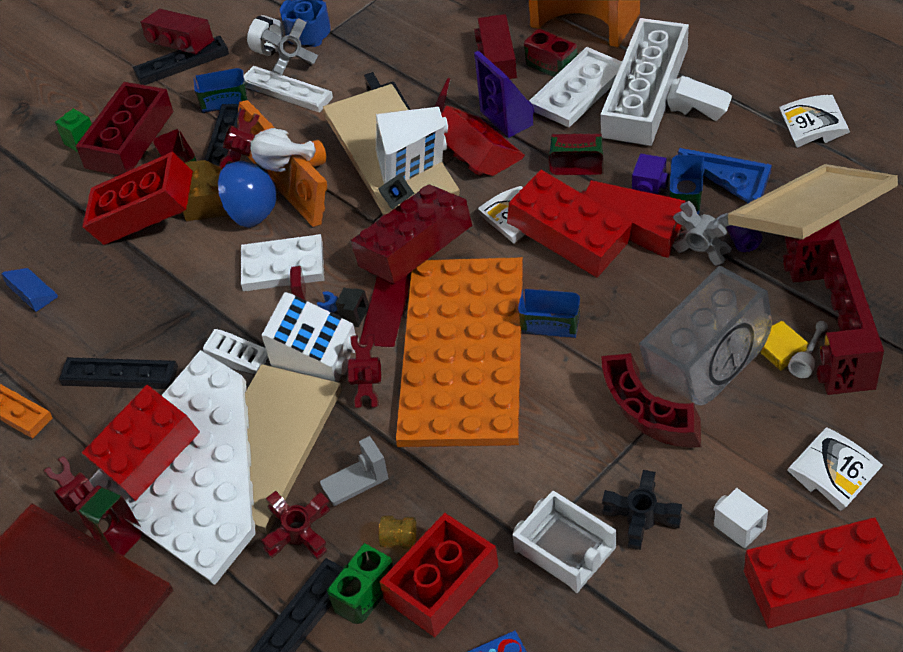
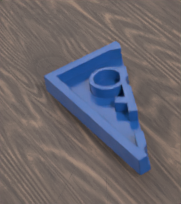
[678,148,772,203]

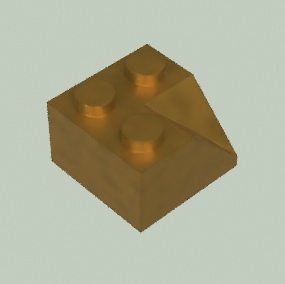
[183,160,228,222]

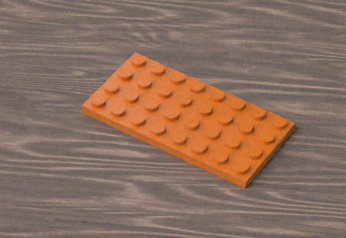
[396,257,523,447]

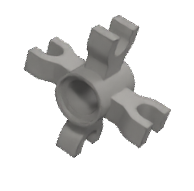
[260,18,318,75]
[672,201,732,266]

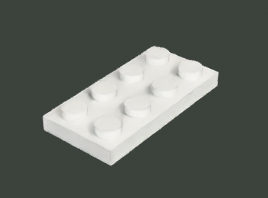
[529,47,622,127]

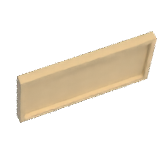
[323,84,460,215]
[728,164,898,239]
[245,364,342,534]

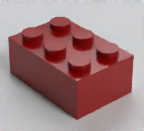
[81,385,200,501]
[379,512,499,638]

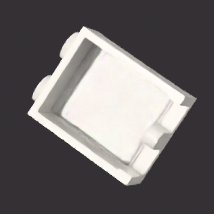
[512,491,616,593]

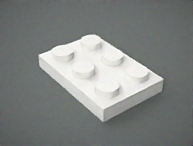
[241,234,324,291]

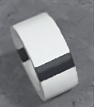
[247,15,284,56]

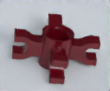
[219,108,259,169]
[348,334,381,408]
[42,456,109,529]
[262,491,330,560]

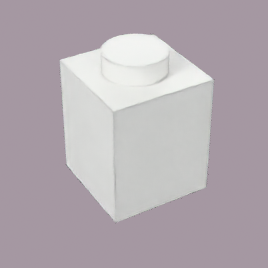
[714,488,768,549]

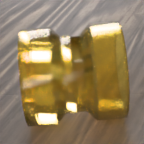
[379,515,417,549]

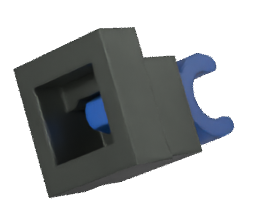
[378,173,415,209]
[317,287,369,327]

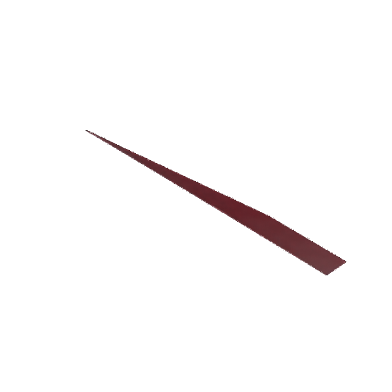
[359,77,450,348]

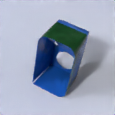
[194,68,248,113]
[670,155,704,214]
[518,289,580,338]

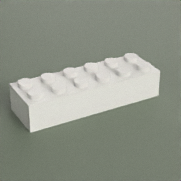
[601,18,689,146]

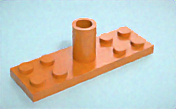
[237,100,327,227]

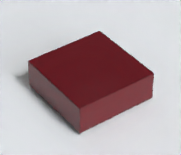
[290,266,306,300]

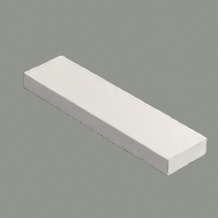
[244,66,333,113]

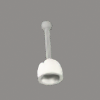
[788,321,828,378]

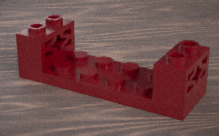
[783,219,884,395]

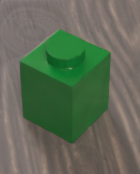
[55,108,92,152]

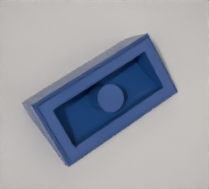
[1,268,58,312]

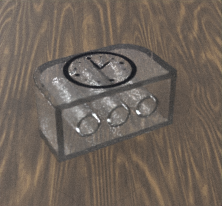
[639,265,772,405]

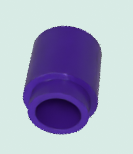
[726,225,763,252]

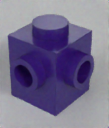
[632,153,669,195]

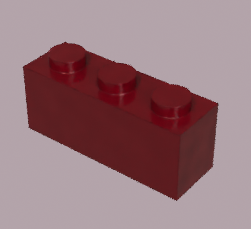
[140,8,214,54]
[474,14,517,79]

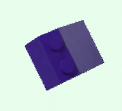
[474,51,534,138]

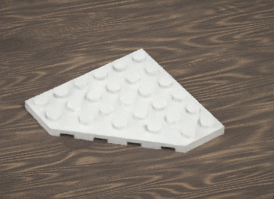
[89,350,256,585]

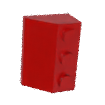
[441,105,525,176]

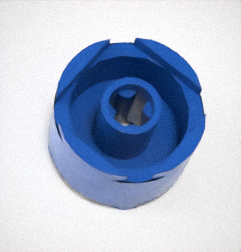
[280,0,331,47]

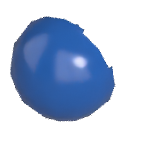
[218,161,276,228]

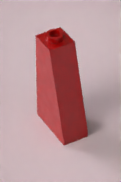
[581,180,685,258]

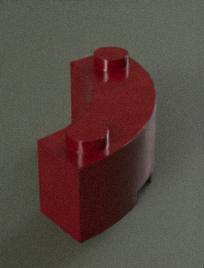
[601,353,701,448]

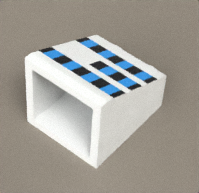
[376,107,448,184]
[262,292,359,382]

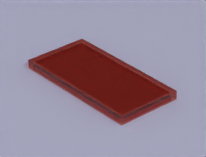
[0,503,174,652]

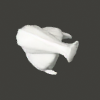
[251,128,316,172]

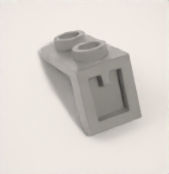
[320,436,389,506]

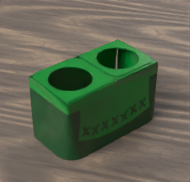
[327,543,393,624]

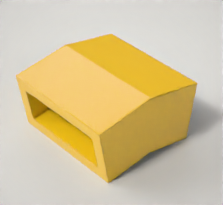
[754,321,808,371]

